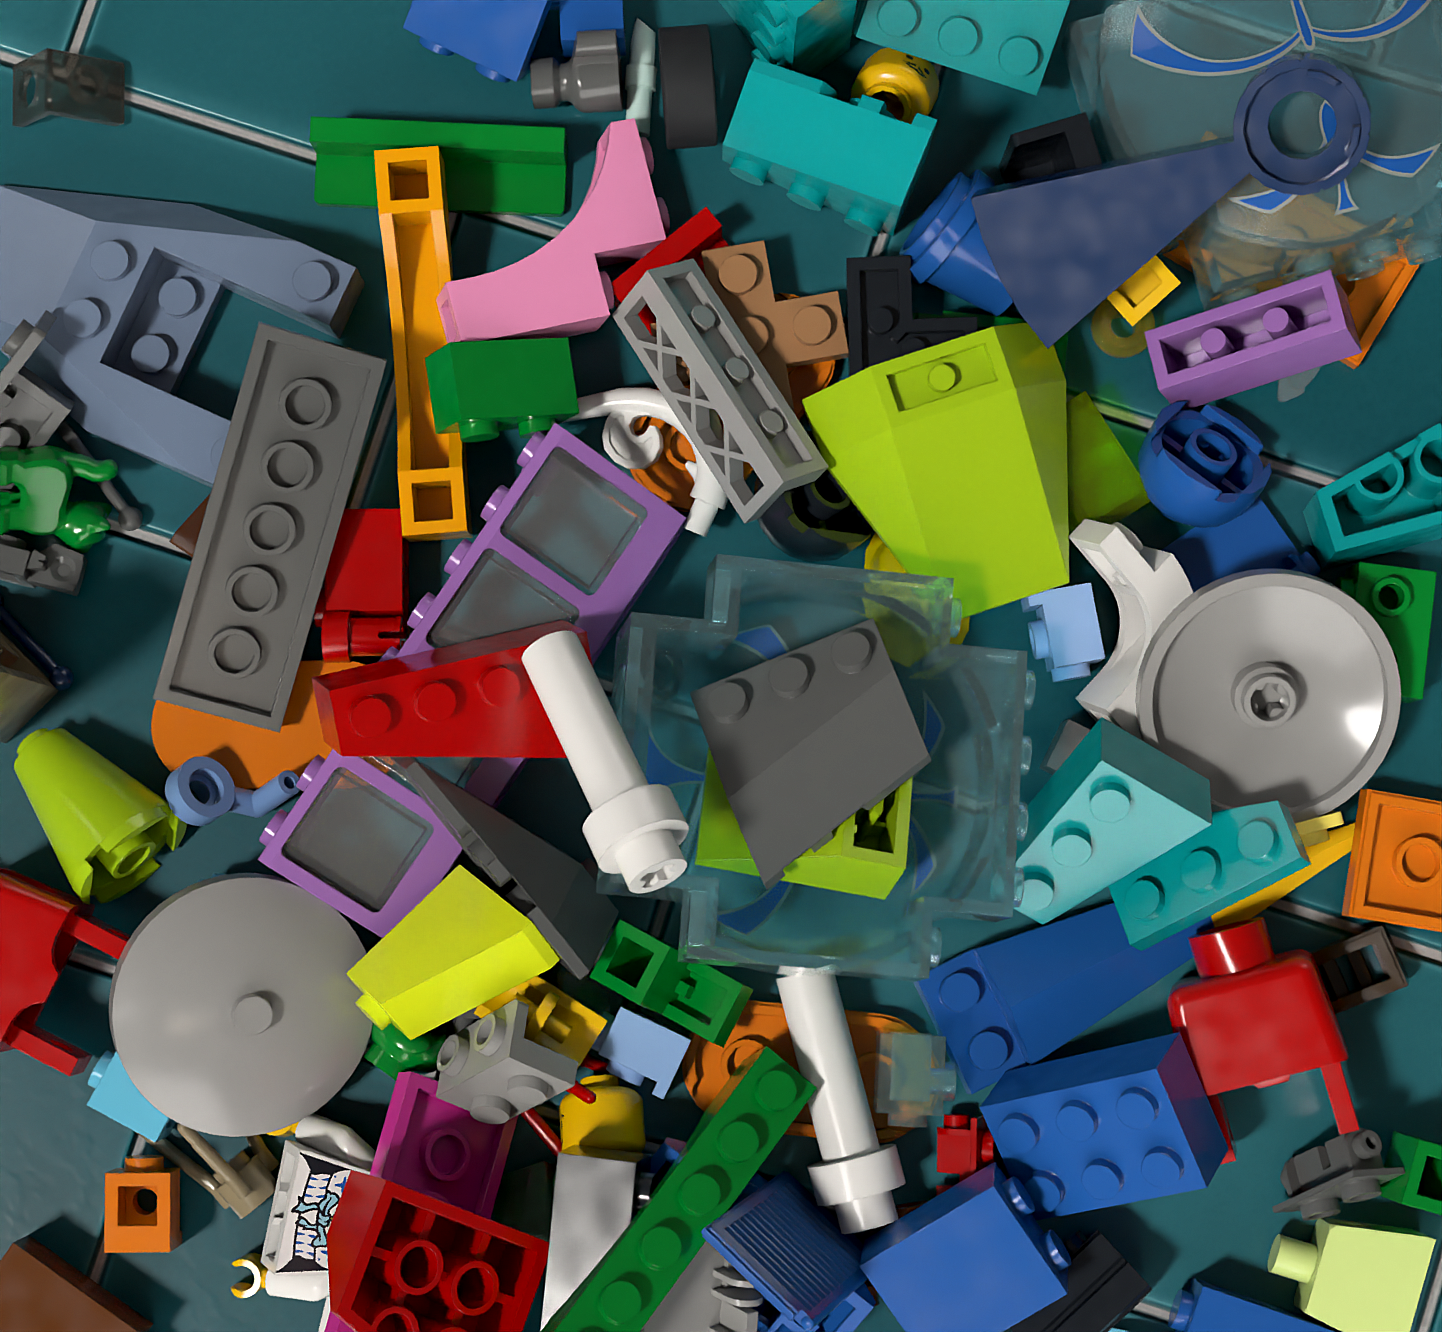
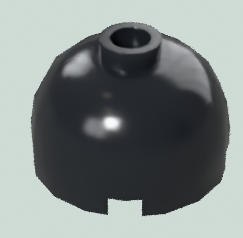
[754,431,874,562]

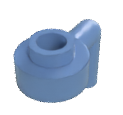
[165,756,300,826]

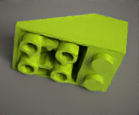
[695,747,913,900]

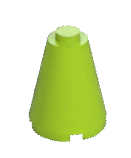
[14,728,187,904]

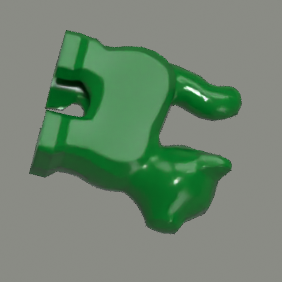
[0,445,118,554]

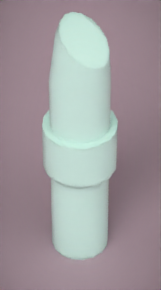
[625,18,657,138]

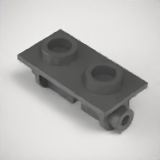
[1272,1127,1405,1221]

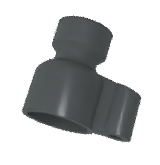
[530,29,623,113]

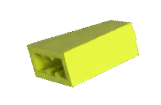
[346,864,560,1040]

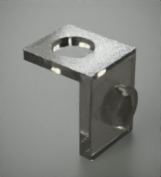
[13,48,125,128]

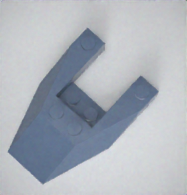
[0,185,365,488]

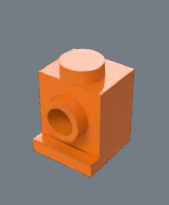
[104,1155,182,1253]

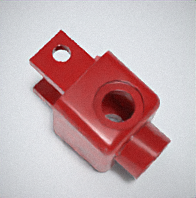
[0,868,131,1076]
[1167,917,1359,1165]

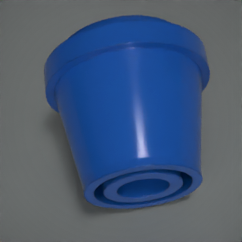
[899,169,1013,317]

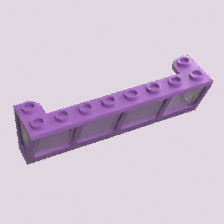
[258,423,687,938]

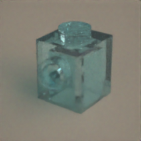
[873,1031,956,1127]

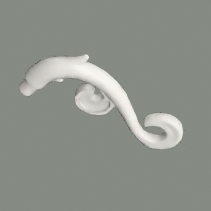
[562,387,729,537]

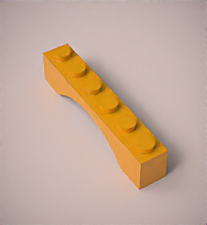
[374,146,473,542]

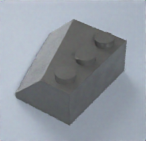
[690,618,931,890]

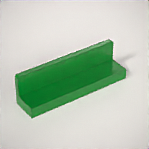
[309,116,568,217]

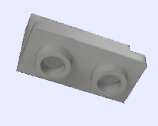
[436,999,578,1124]

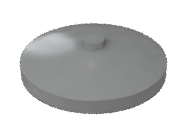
[1135,569,1401,823]
[109,873,373,1137]

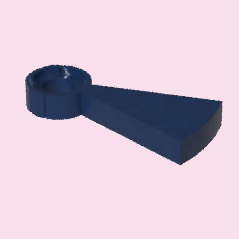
[971,53,1371,349]

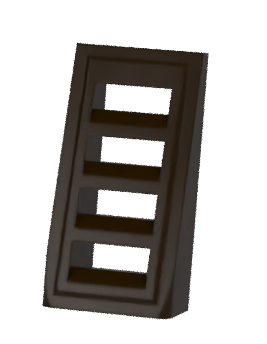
[1309,922,1410,1014]

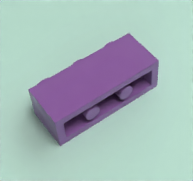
[1144,269,1362,410]

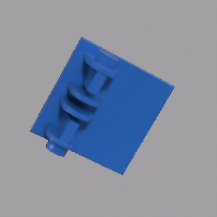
[1161,496,1321,593]

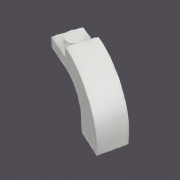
[1069,519,1193,741]

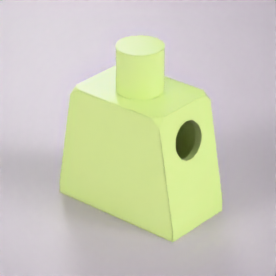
[1267,1218,1436,1332]

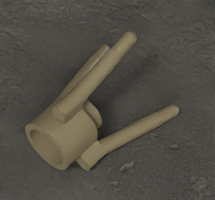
[136,1124,280,1219]

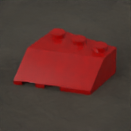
[327,1170,549,1332]

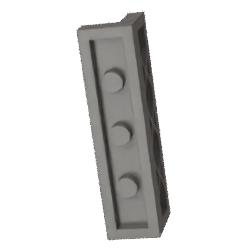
[612,258,829,523]

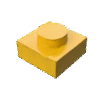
[1107,255,1181,326]

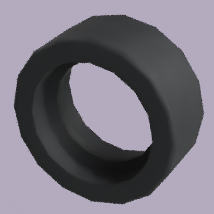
[658,24,718,150]

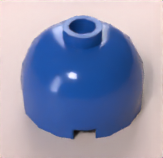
[1138,401,1272,528]

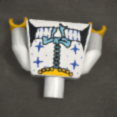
[231,1113,376,1301]

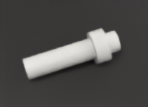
[522,631,689,893]
[776,964,906,1234]

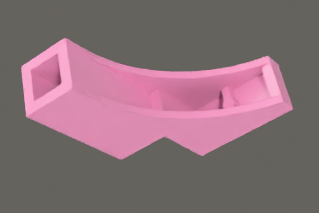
[436,118,670,344]

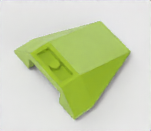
[802,323,1069,624]

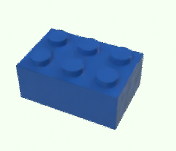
[980,1032,1229,1221]

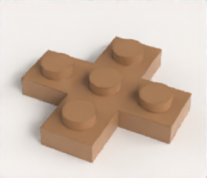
[650,240,849,414]

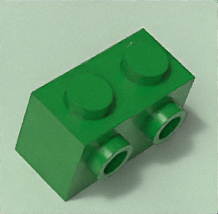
[425,337,579,442]
[1335,562,1437,703]

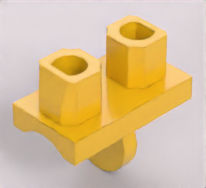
[474,975,608,1069]

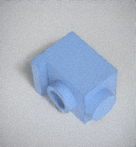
[1021,582,1105,683]
[591,1004,692,1099]

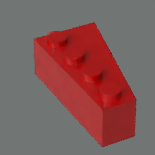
[311,620,593,758]

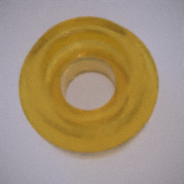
[1091,299,1155,358]

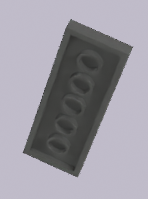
[153,321,387,733]

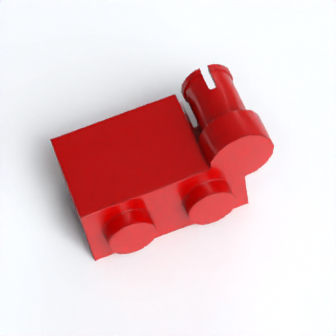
[314,508,409,663]

